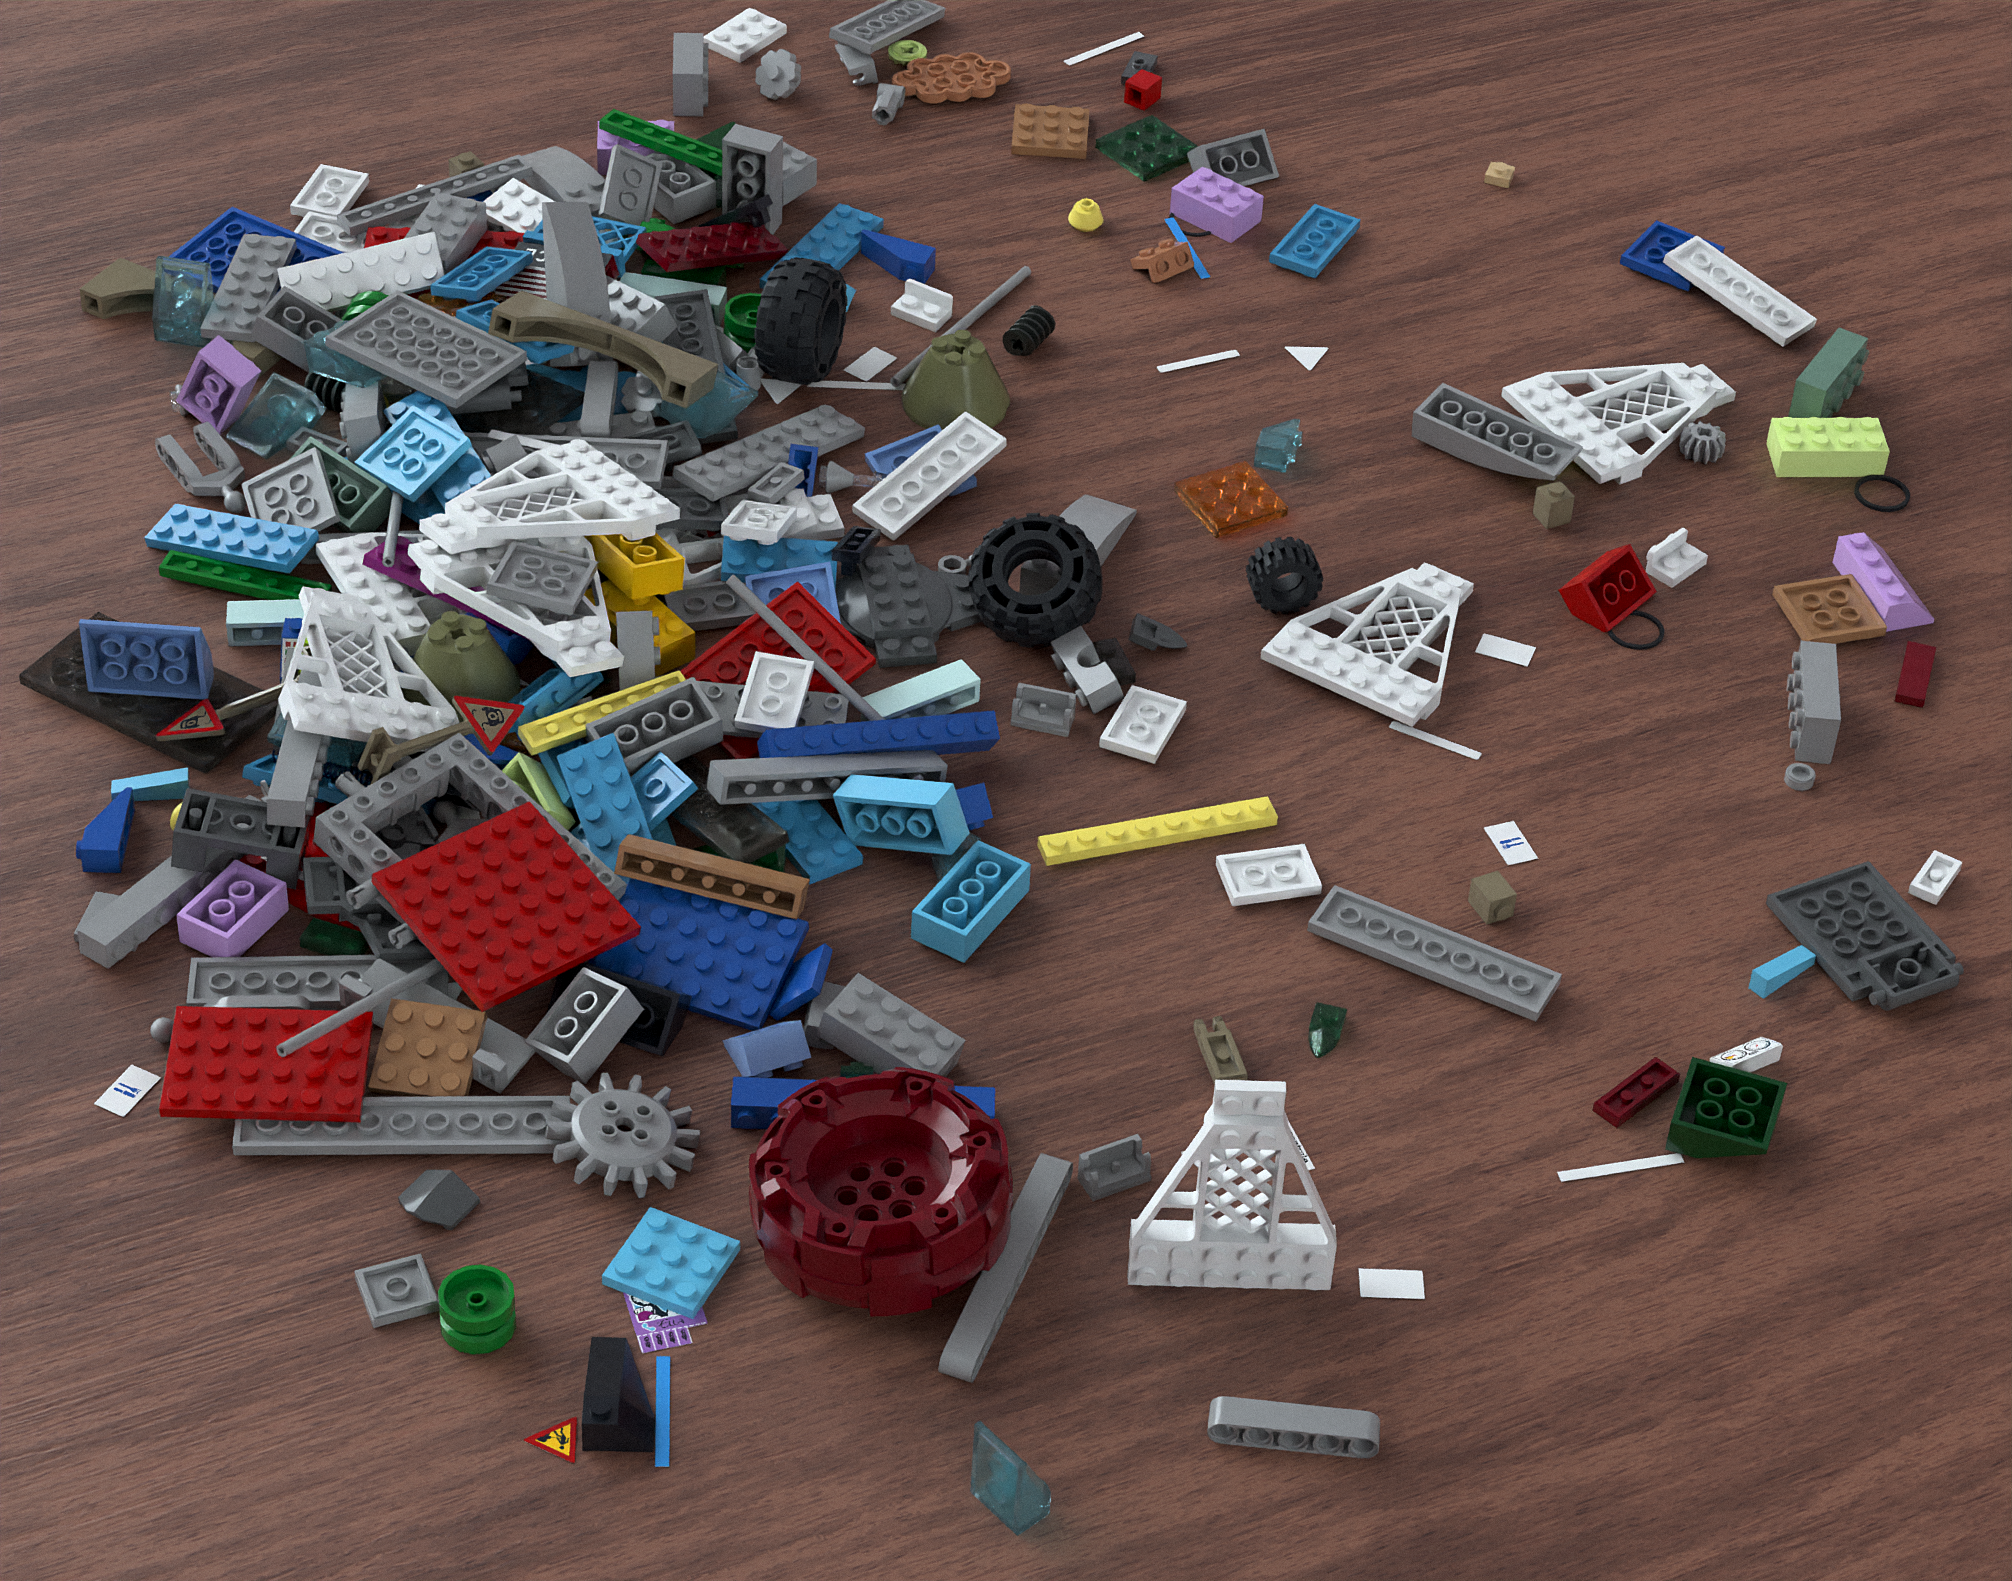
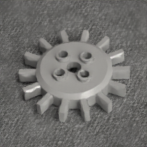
[545,1073,700,1198]

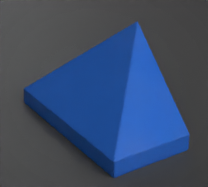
[788,444,818,497]

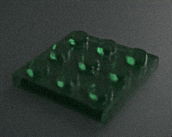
[1095,115,1198,182]

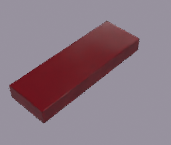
[1894,641,1936,708]
[1592,1057,1680,1128]

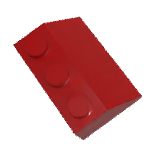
[1558,544,1657,633]

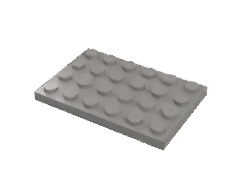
[325,290,527,408]

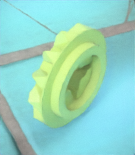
[888,40,927,66]

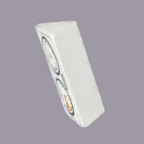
[1710,1037,1783,1073]

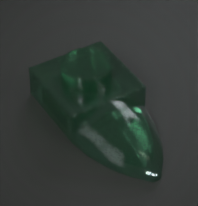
[1308,1002,1347,1058]

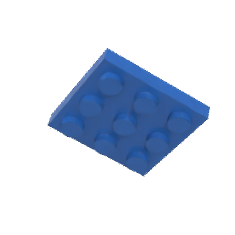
[1620,220,1725,291]

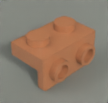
[1130,239,1194,283]

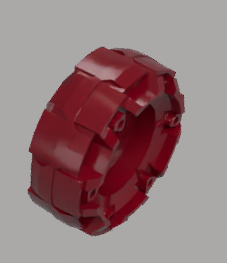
[749,1067,1013,1317]

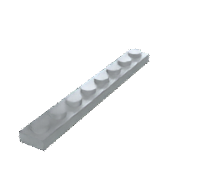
[337,154,533,236]

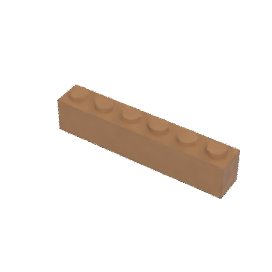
[614,834,810,919]

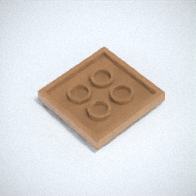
[1011,103,1089,159]
[1772,574,1887,644]
[368,998,488,1097]

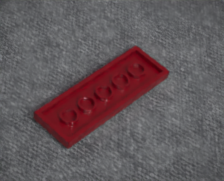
[636,222,789,272]

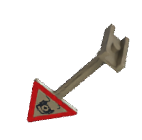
[155,645,313,741]
[357,696,525,785]

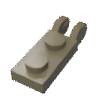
[1193,1016,1248,1085]

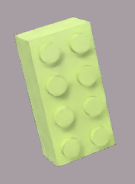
[1766,417,1890,477]

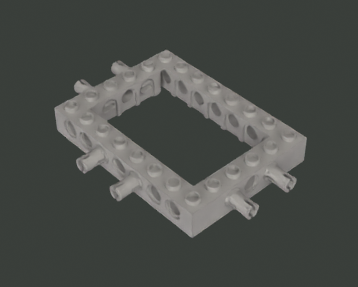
[313,733,627,982]

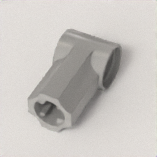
[872,83,905,125]
[736,347,765,392]

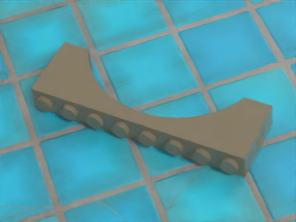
[80,258,283,378]
[488,291,719,409]

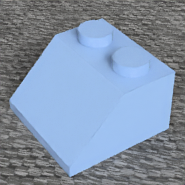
[723,1020,811,1078]

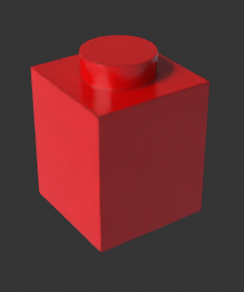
[1124,69,1162,111]

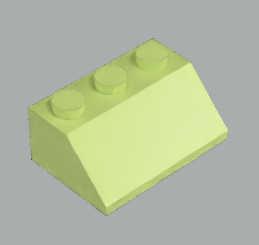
[502,752,576,830]

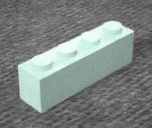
[619,272,727,327]
[226,599,304,646]
[861,659,981,721]

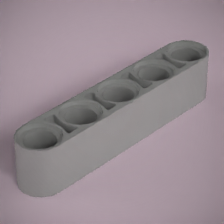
[581,361,618,438]
[1207,1396,1380,1458]

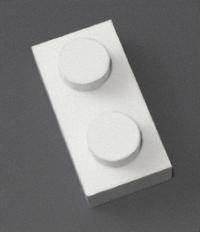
[1908,850,1962,905]

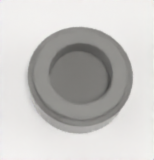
[1784,763,1816,791]

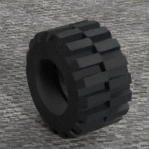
[1246,537,1323,614]

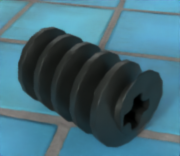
[1002,305,1056,356]
[303,369,348,413]

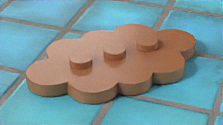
[892,52,1011,104]

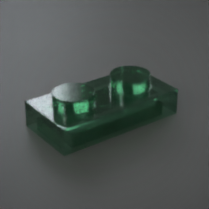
[299,918,370,956]

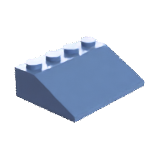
[79,619,214,699]

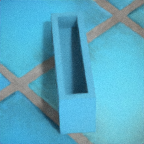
[111,767,190,801]
[1749,945,1816,999]

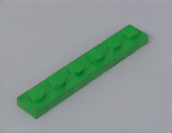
[599,109,722,176]
[159,550,332,600]

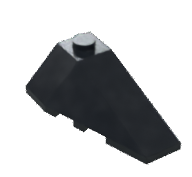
[581,1337,655,1452]

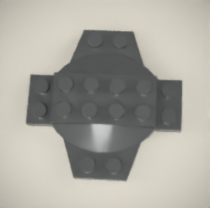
[835,545,982,668]
[302,806,440,961]

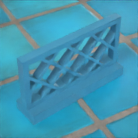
[523,216,647,278]
[507,668,604,741]

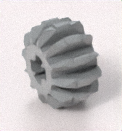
[1679,421,1726,465]

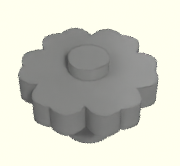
[755,49,801,100]
[621,371,671,417]

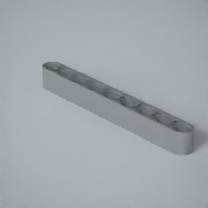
[938,1153,1073,1383]

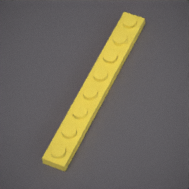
[1037,796,1278,866]

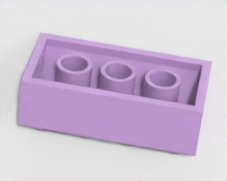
[1833,532,1934,632]

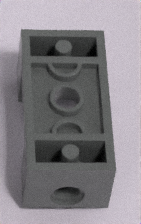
[171,788,311,889]

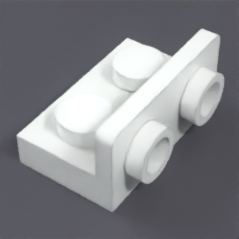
[891,279,953,332]
[1646,528,1708,588]

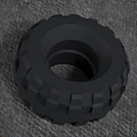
[754,257,847,385]
[969,513,1103,648]

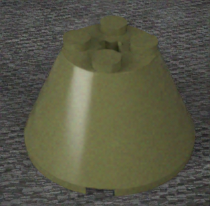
[902,330,1010,429]
[401,611,520,723]

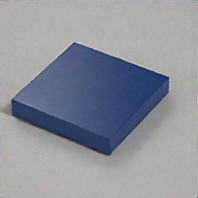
[769,943,833,1020]

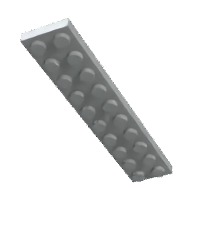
[232,1096,570,1155]

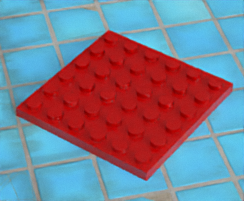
[371,801,641,1012]

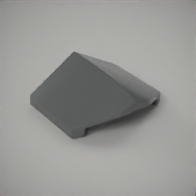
[398,1170,480,1230]

